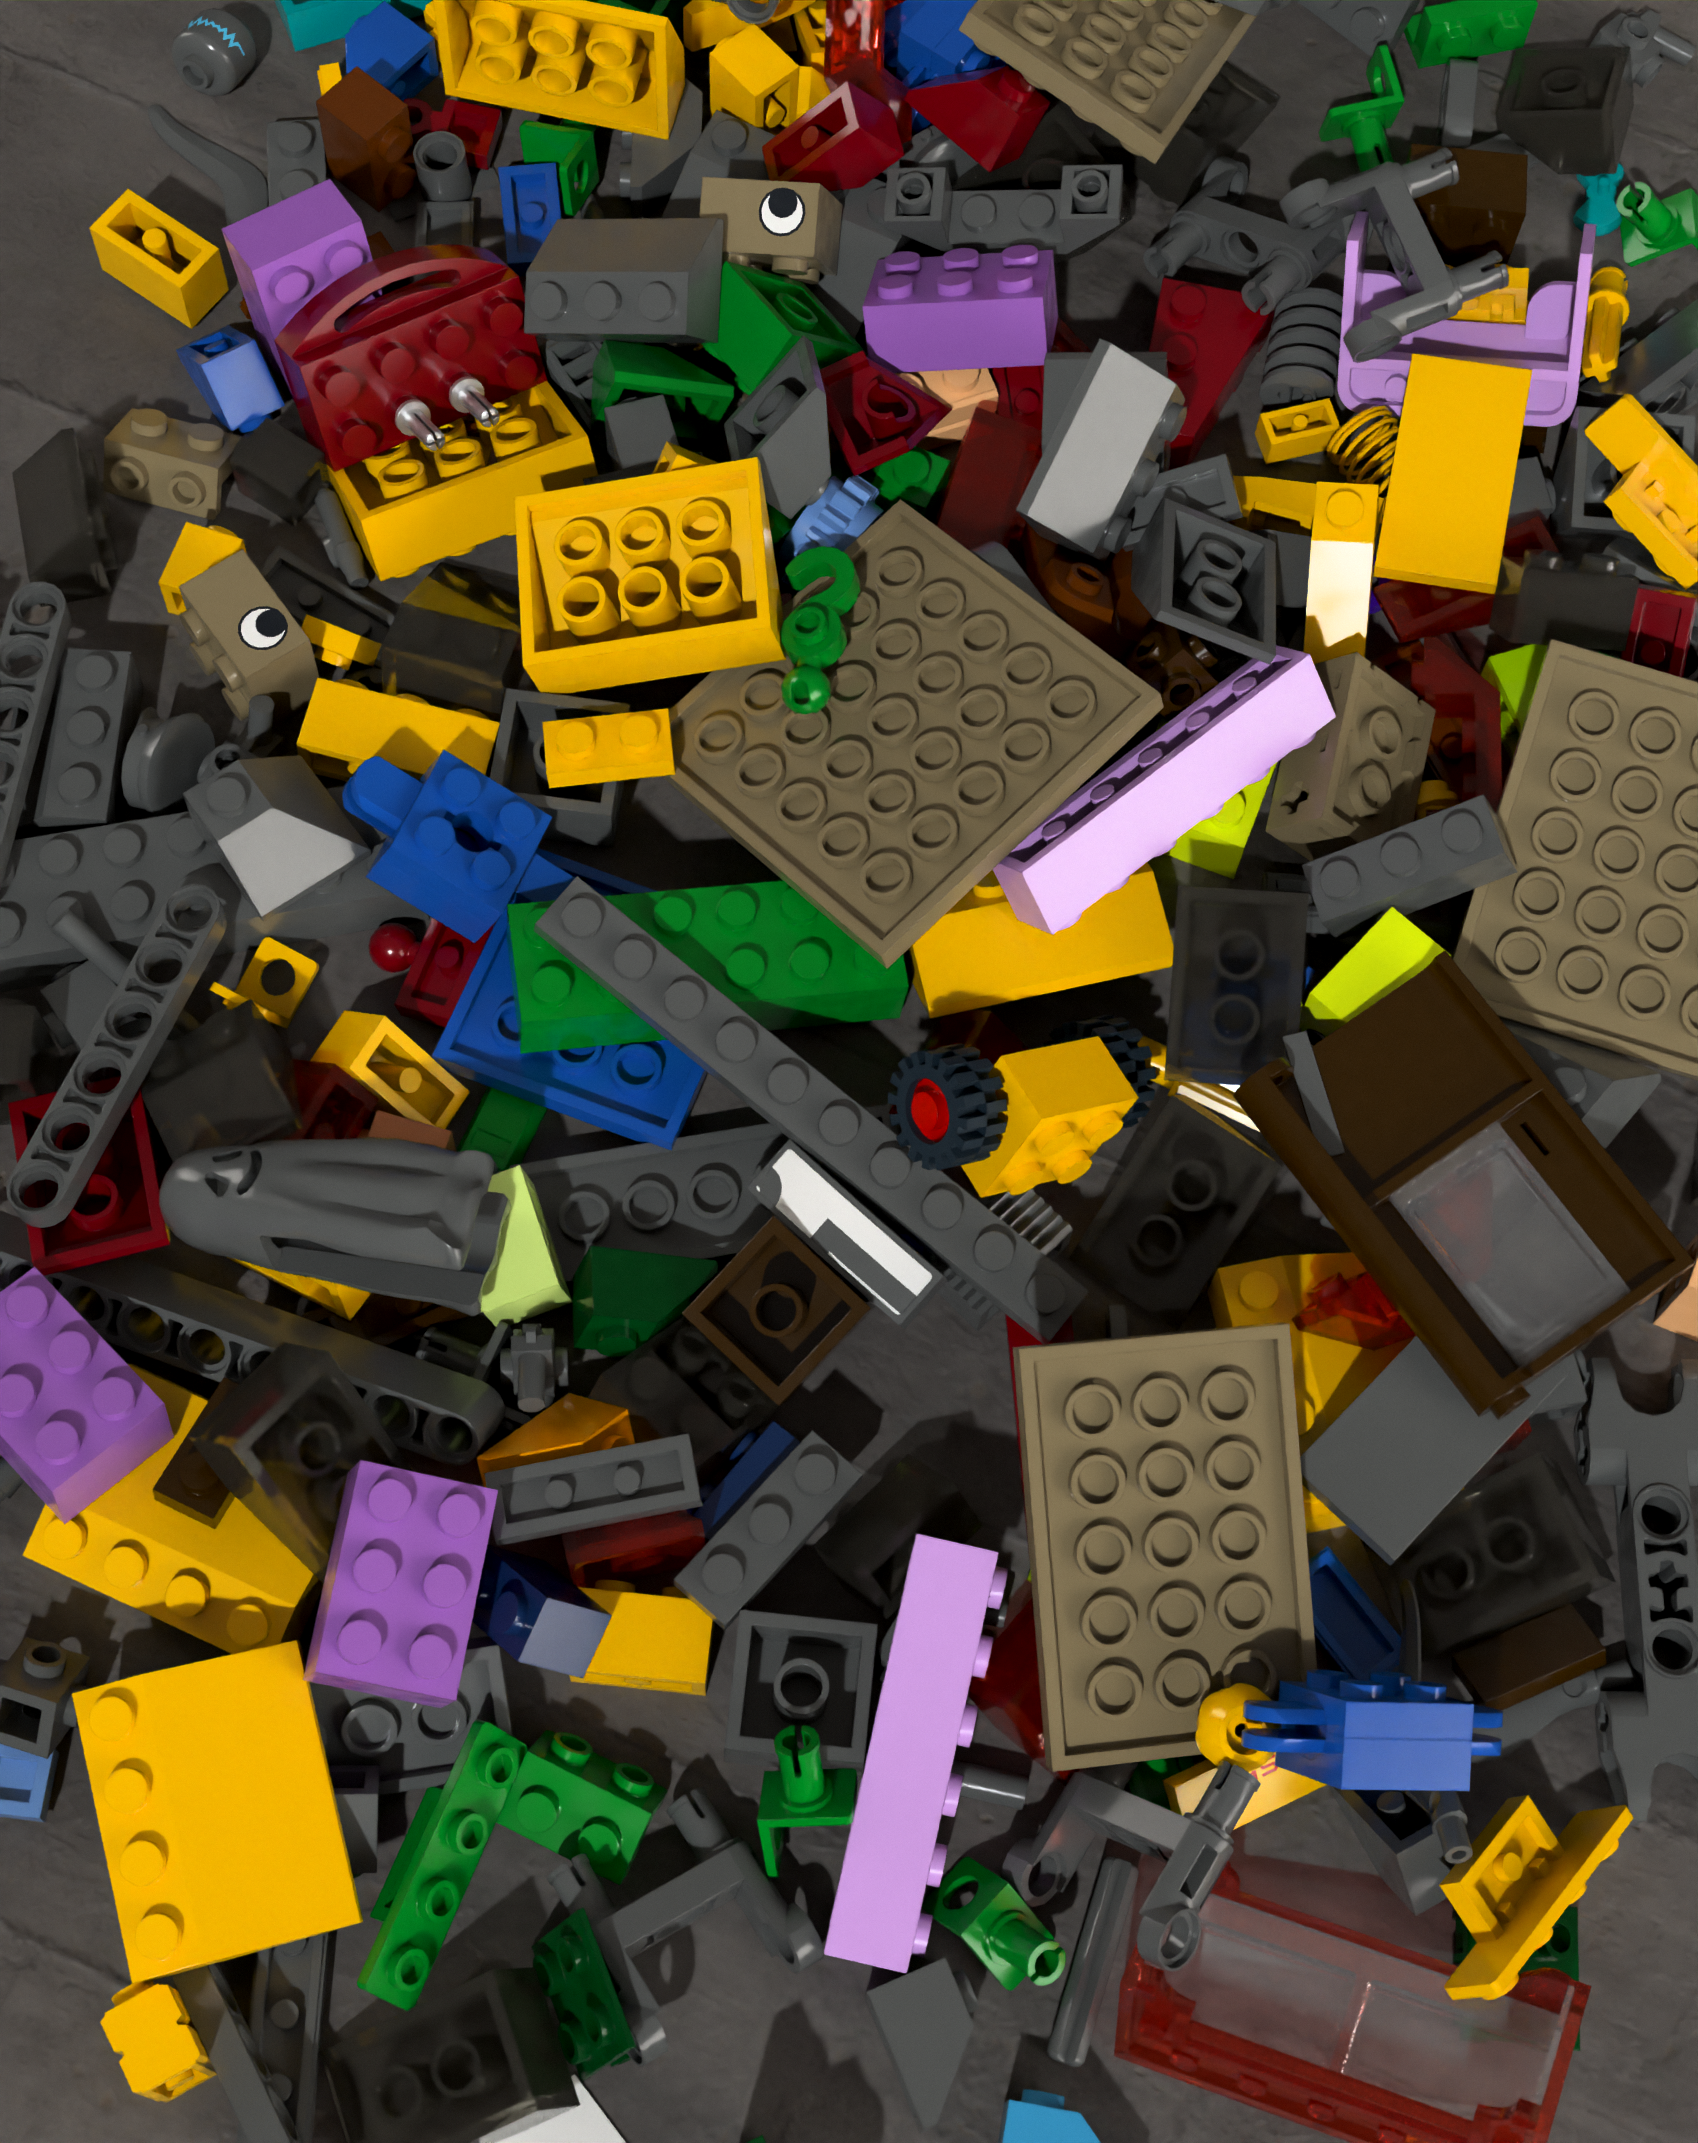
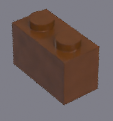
[316,66,418,212]

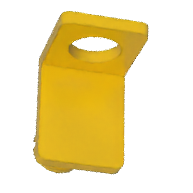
[199,937,319,1075]

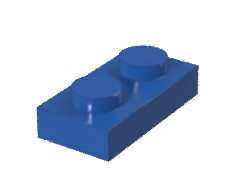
[498,163,561,276]

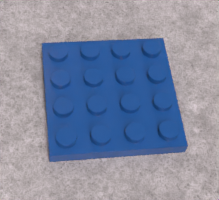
[432,848,707,1151]

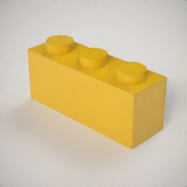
[297,677,500,782]

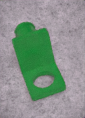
[1318,44,1404,173]
[519,119,601,216]
[1616,182,1698,267]
[757,1725,858,1877]
[922,1857,1066,1991]

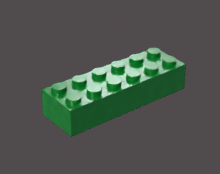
[507,881,909,1054]

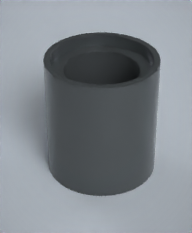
[413,131,472,201]

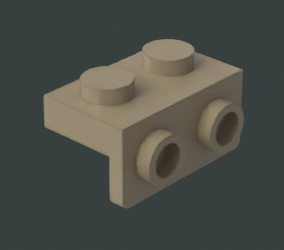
[103,408,244,520]

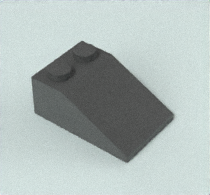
[1131,498,1276,665]

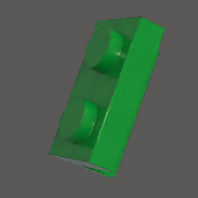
[1404,0,1538,69]
[496,1730,668,1885]

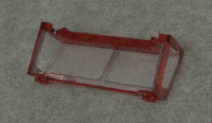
[1114,1861,1592,2143]

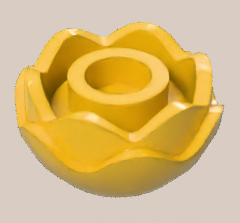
[1195,1683,1282,1772]

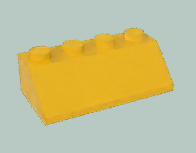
[903,862,1177,1019]

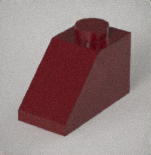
[904,66,1050,173]
[762,81,904,192]

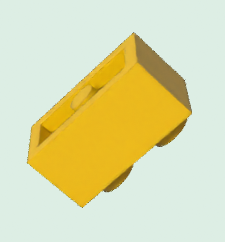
[1255,398,1341,464]

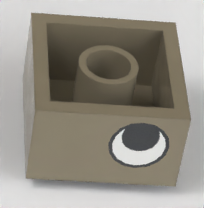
[699,177,843,284]
[179,549,320,729]

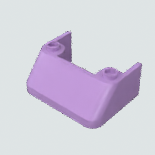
[1337,211,1597,427]

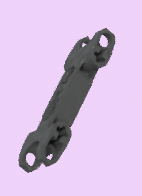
[1573,1358,1698,1826]

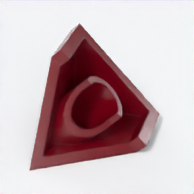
[820,350,952,476]

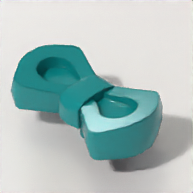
[1573,157,1625,236]

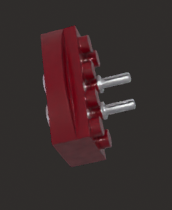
[274,244,548,472]

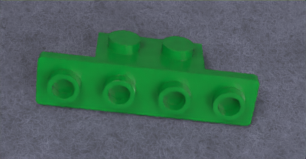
[357,1719,527,2011]

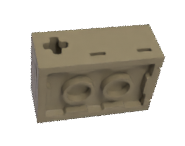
[1265,652,1436,861]

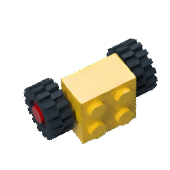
[888,1015,1156,1198]

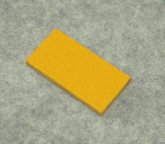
[1373,353,1532,594]

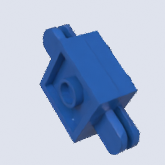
[885,0,1015,138]
[342,750,575,943]
[1241,1670,1503,1791]

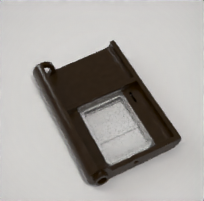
[1233,951,1696,1420]

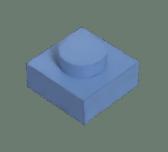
[0,1744,59,1822]

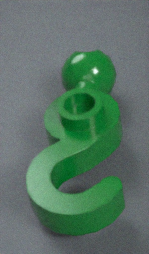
[780,546,860,714]

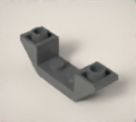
[883,165,1123,254]

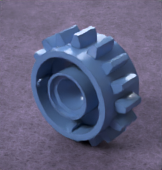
[775,475,885,593]

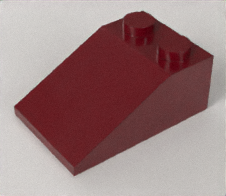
[8,1076,170,1276]

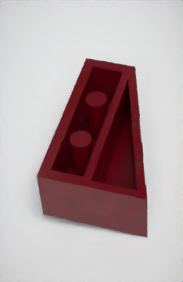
[1148,278,1277,470]

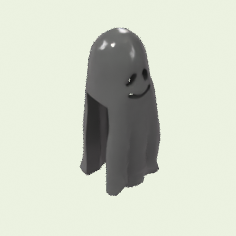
[159,1137,511,1317]

